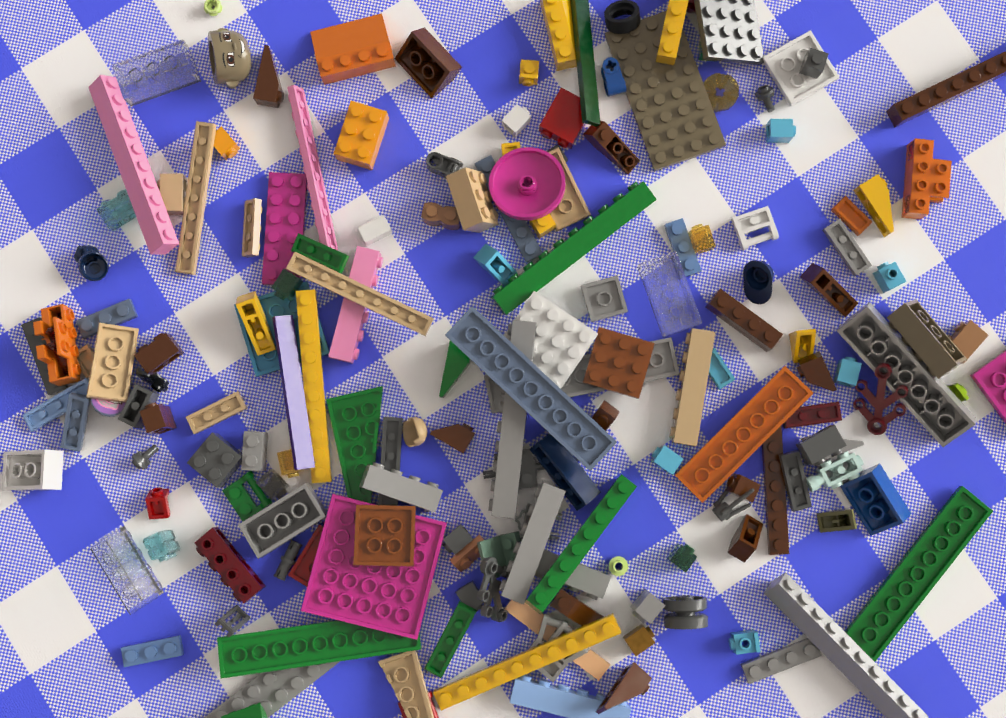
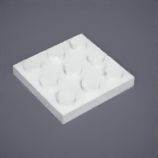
[762,30,840,106]

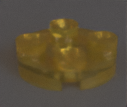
[704,73,739,112]

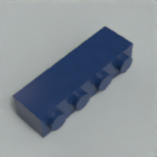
[530,433,601,511]

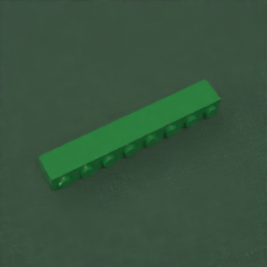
[525,474,637,614]

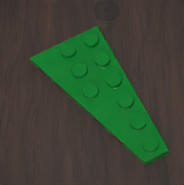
[326,386,383,503]

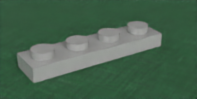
[740,638,822,684]

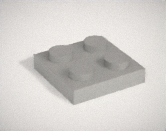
[580,275,628,322]

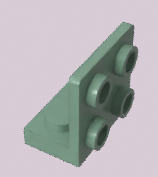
[477,531,521,578]

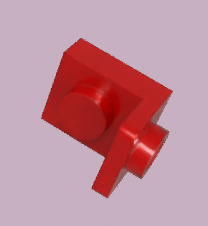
[145,487,170,520]

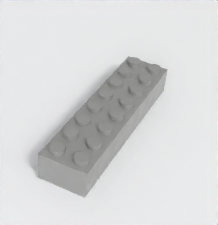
[837,302,976,447]

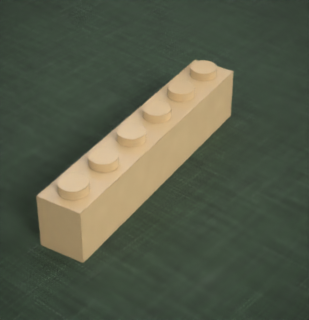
[669,328,715,447]

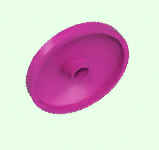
[489,147,566,221]

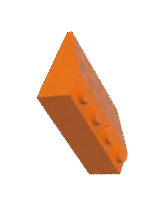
[310,13,396,85]

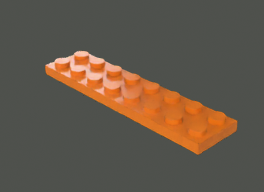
[675,366,813,503]

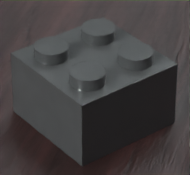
[187,432,242,488]

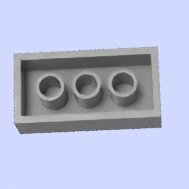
[238,483,327,559]

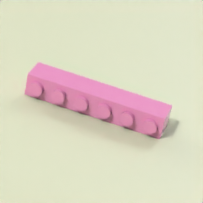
[328,246,383,364]

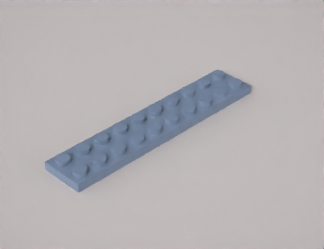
[445,306,617,471]

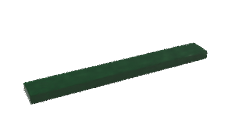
[571,0,601,127]

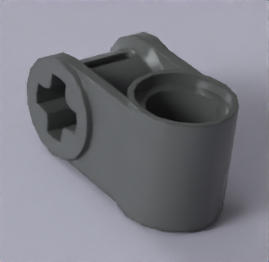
[426,152,463,179]

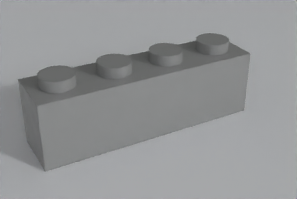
[359,462,443,513]
[535,549,611,600]

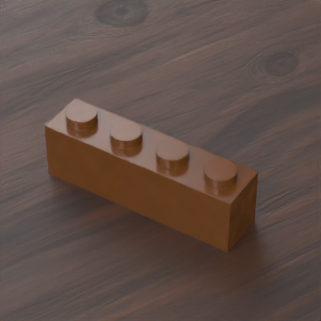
[705,288,783,352]

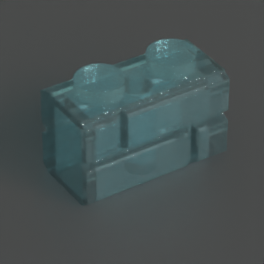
[97,189,136,231]
[143,530,181,562]

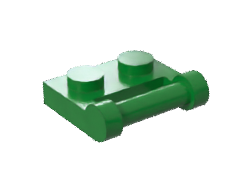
[222,471,273,522]

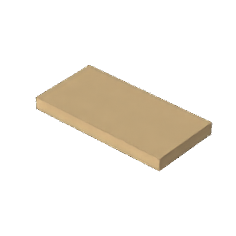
[548,147,591,232]
[86,323,139,403]

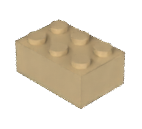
[446,167,499,233]

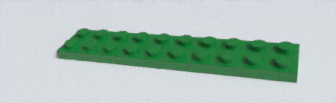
[845,486,993,662]
[217,620,421,679]

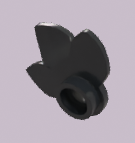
[136,367,169,392]

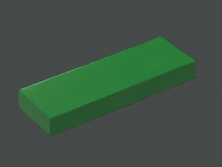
[291,233,349,273]

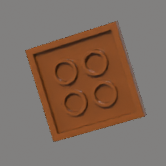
[583,327,655,399]
[353,505,416,567]

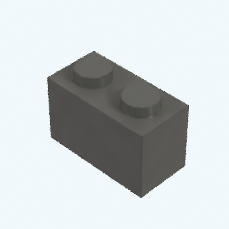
[118,384,160,429]
[796,425,847,466]

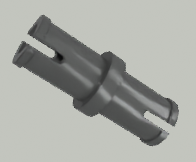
[273,540,302,581]

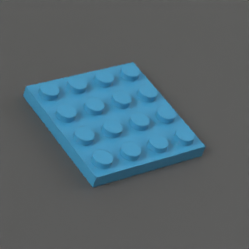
[234,281,330,377]

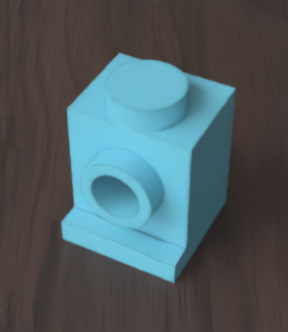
[728,629,761,655]

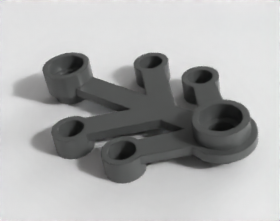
[477,557,509,622]

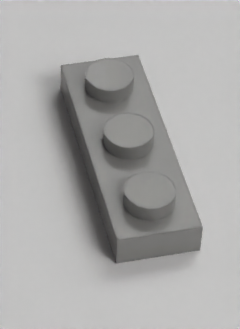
[822,219,872,277]

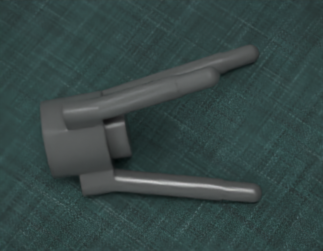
[712,488,754,522]

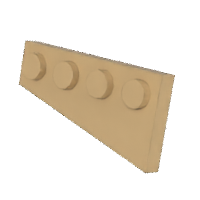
[378,650,434,718]

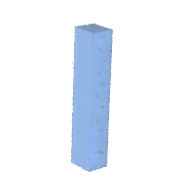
[510,675,632,718]

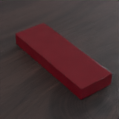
[783,402,842,429]

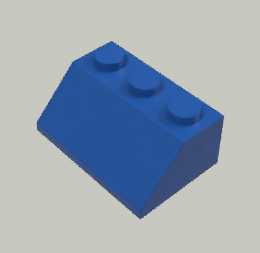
[840,463,911,536]

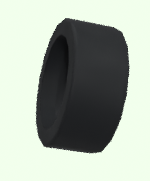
[604,0,641,34]

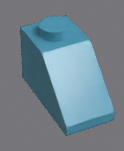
[473,244,518,286]

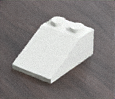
[1,449,64,491]

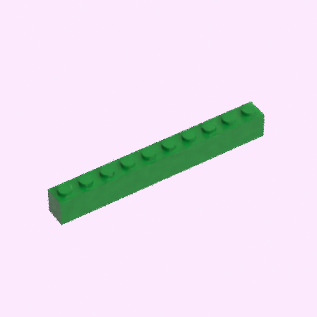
[491,181,657,315]

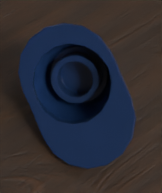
[743,260,774,305]

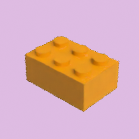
[333,101,389,170]

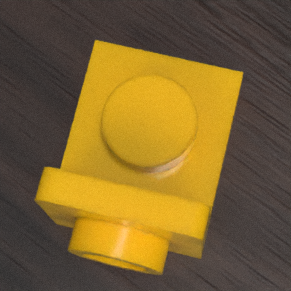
[519,59,539,87]

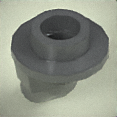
[755,85,775,112]
[132,445,159,469]

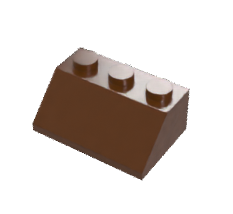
[394,27,462,98]

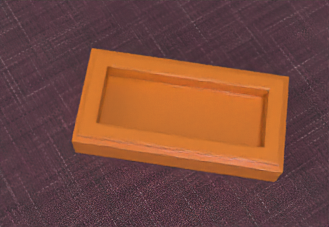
[831,196,872,236]

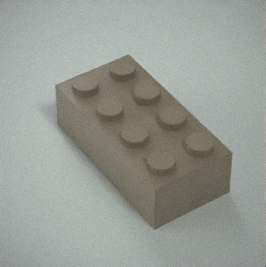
[887,299,967,379]

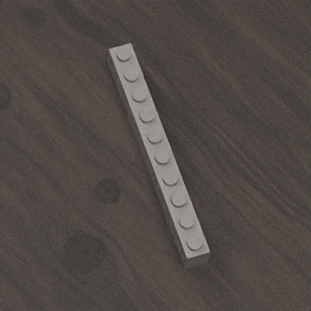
[488,320,537,519]
[764,572,929,718]

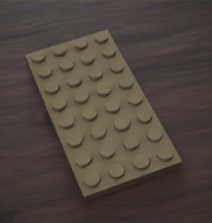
[605,11,726,172]

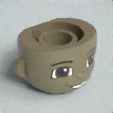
[208,28,251,89]

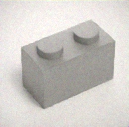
[241,431,268,471]
[630,589,666,624]

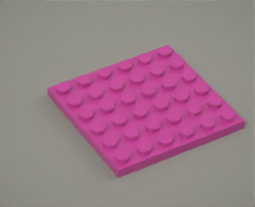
[301,494,447,640]

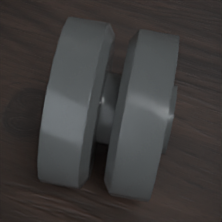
[663,595,708,629]

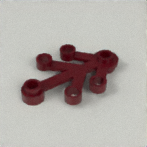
[853,363,909,435]

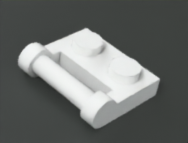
[731,206,779,251]

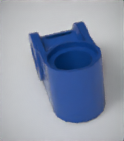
[601,57,626,97]

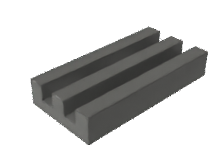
[215,605,250,637]

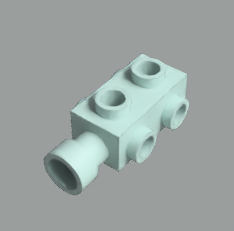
[806,451,864,492]

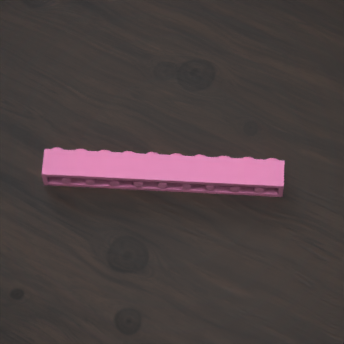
[88,75,179,255]

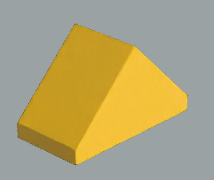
[789,329,816,363]

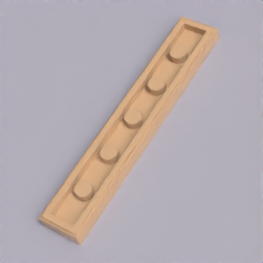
[505,600,610,681]

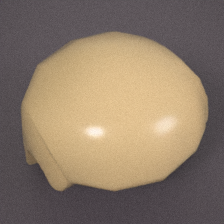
[402,417,428,447]

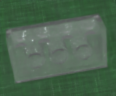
[90,526,164,615]

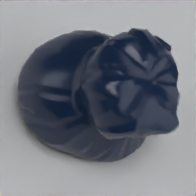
[74,245,109,281]

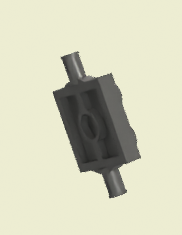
[483,448,544,490]

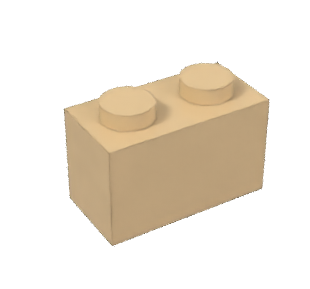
[157,173,188,215]

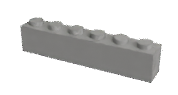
[499,483,566,605]

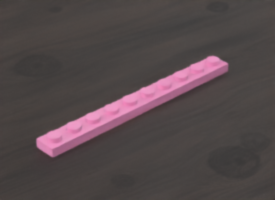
[287,85,338,251]

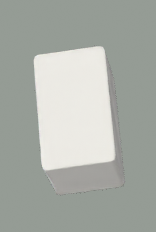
[358,215,393,246]

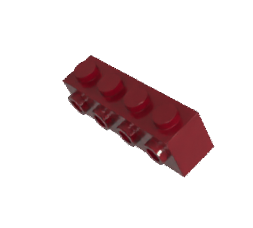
[195,527,266,603]

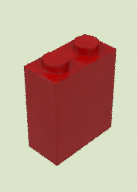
[539,87,585,149]

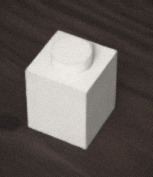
[502,104,531,138]

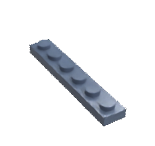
[475,155,542,263]

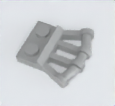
[527,614,590,682]

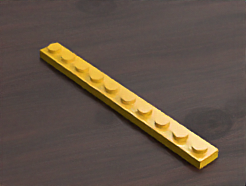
[296,289,332,484]
[433,613,621,711]

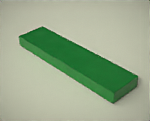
[424,601,477,678]

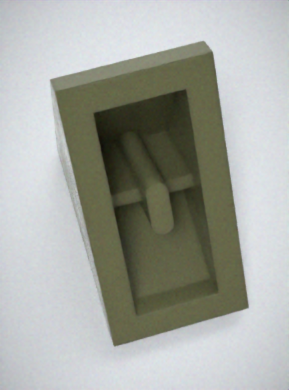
[816,508,857,533]

